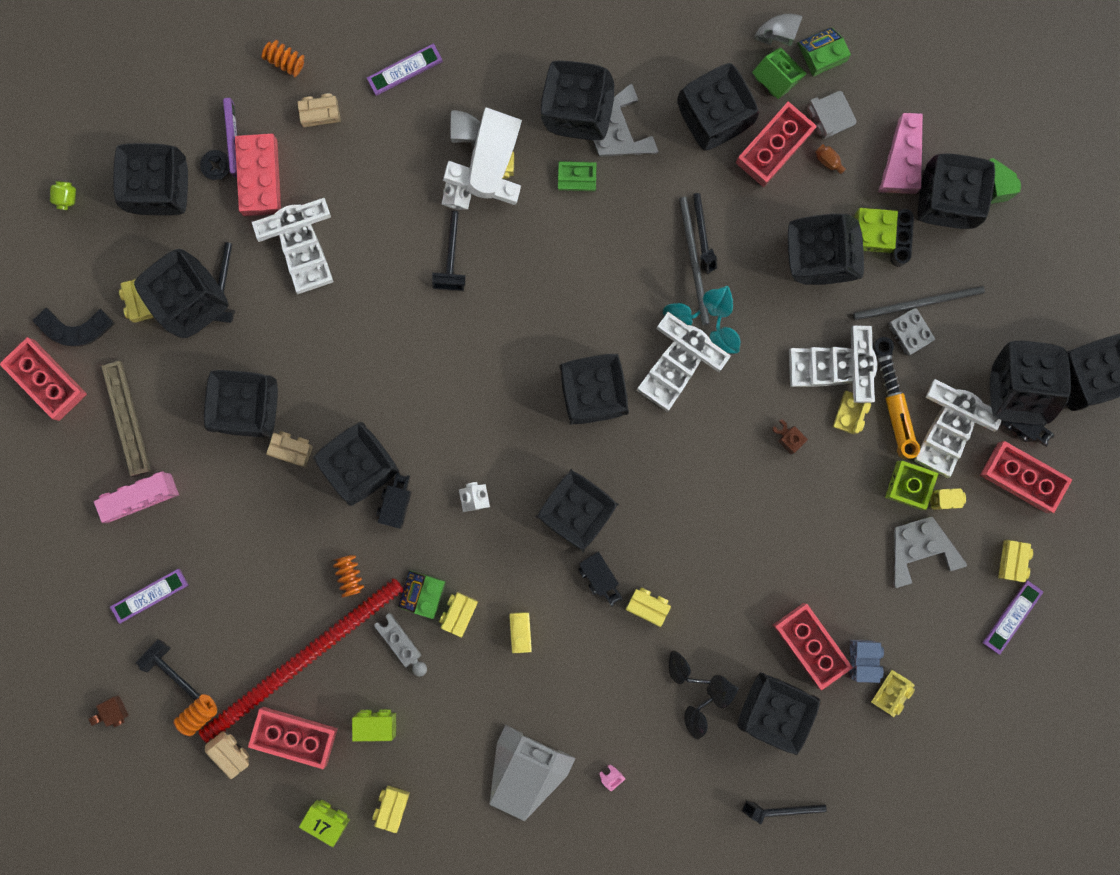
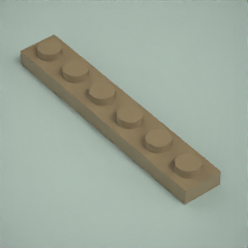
[102,361,151,477]

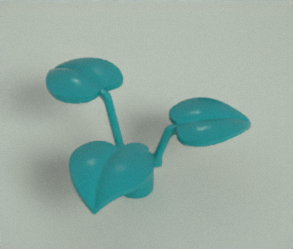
[662,286,741,354]

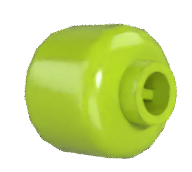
[50,181,76,210]

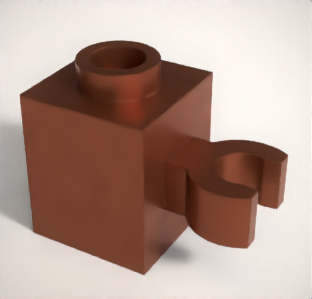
[772,419,808,454]
[88,695,129,728]

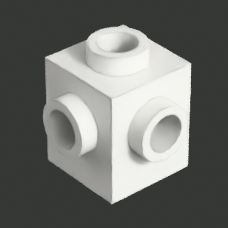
[442,182,471,210]
[459,482,490,512]

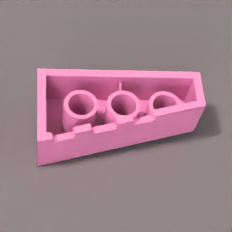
[878,113,923,194]
[94,471,179,523]

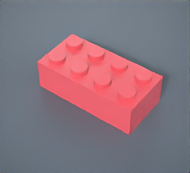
[736,101,817,187]
[235,134,281,216]
[0,337,87,421]
[980,441,1073,514]
[772,603,853,691]
[248,707,338,769]

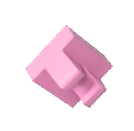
[600,765,626,791]

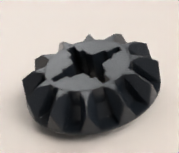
[200,150,230,181]

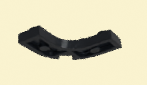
[32,308,115,346]

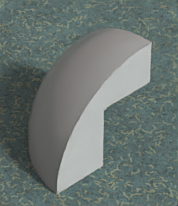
[753,14,802,46]
[451,110,481,148]

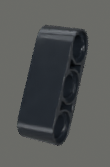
[890,209,914,267]

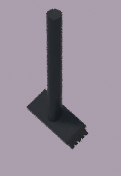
[693,193,717,275]
[432,211,466,292]
[214,242,235,323]
[136,639,201,700]
[742,800,827,825]

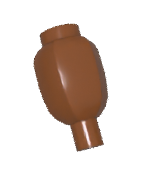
[815,144,846,175]

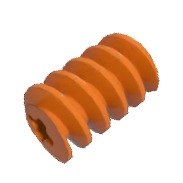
[261,40,305,77]
[333,555,364,598]
[174,694,217,736]

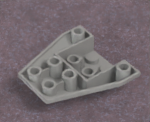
[489,725,576,821]

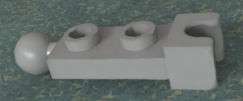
[374,613,427,677]

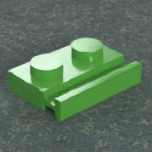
[558,161,597,191]

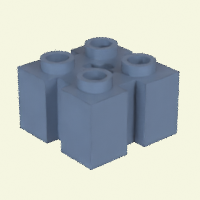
[849,640,884,683]

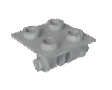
[888,308,936,356]

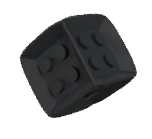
[541,60,615,140]
[677,63,759,151]
[113,143,188,216]
[918,153,995,229]
[787,213,864,285]
[134,249,229,338]
[1066,334,1120,411]
[990,340,1071,425]
[559,354,629,425]
[204,370,278,437]
[313,422,399,506]
[535,469,619,552]
[737,672,820,755]

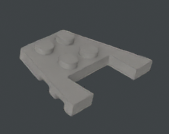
[593,84,659,157]
[893,516,967,588]

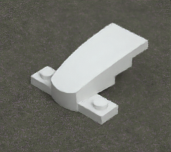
[443,108,522,205]
[252,198,334,294]
[636,312,731,412]
[789,326,877,403]
[914,379,1002,478]

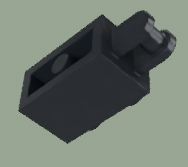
[1001,420,1055,447]
[376,472,412,529]
[578,551,623,607]

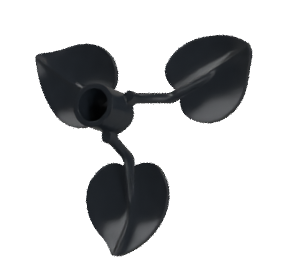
[668,650,739,740]

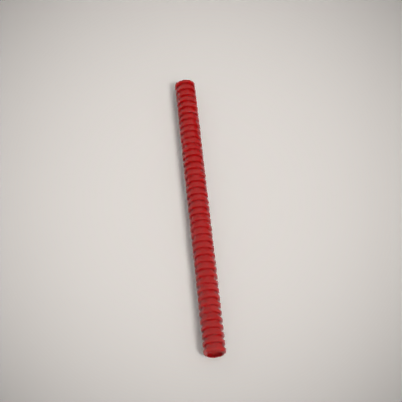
[199,578,403,743]

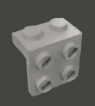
[807,91,857,140]

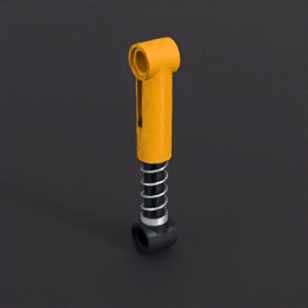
[872,337,920,459]

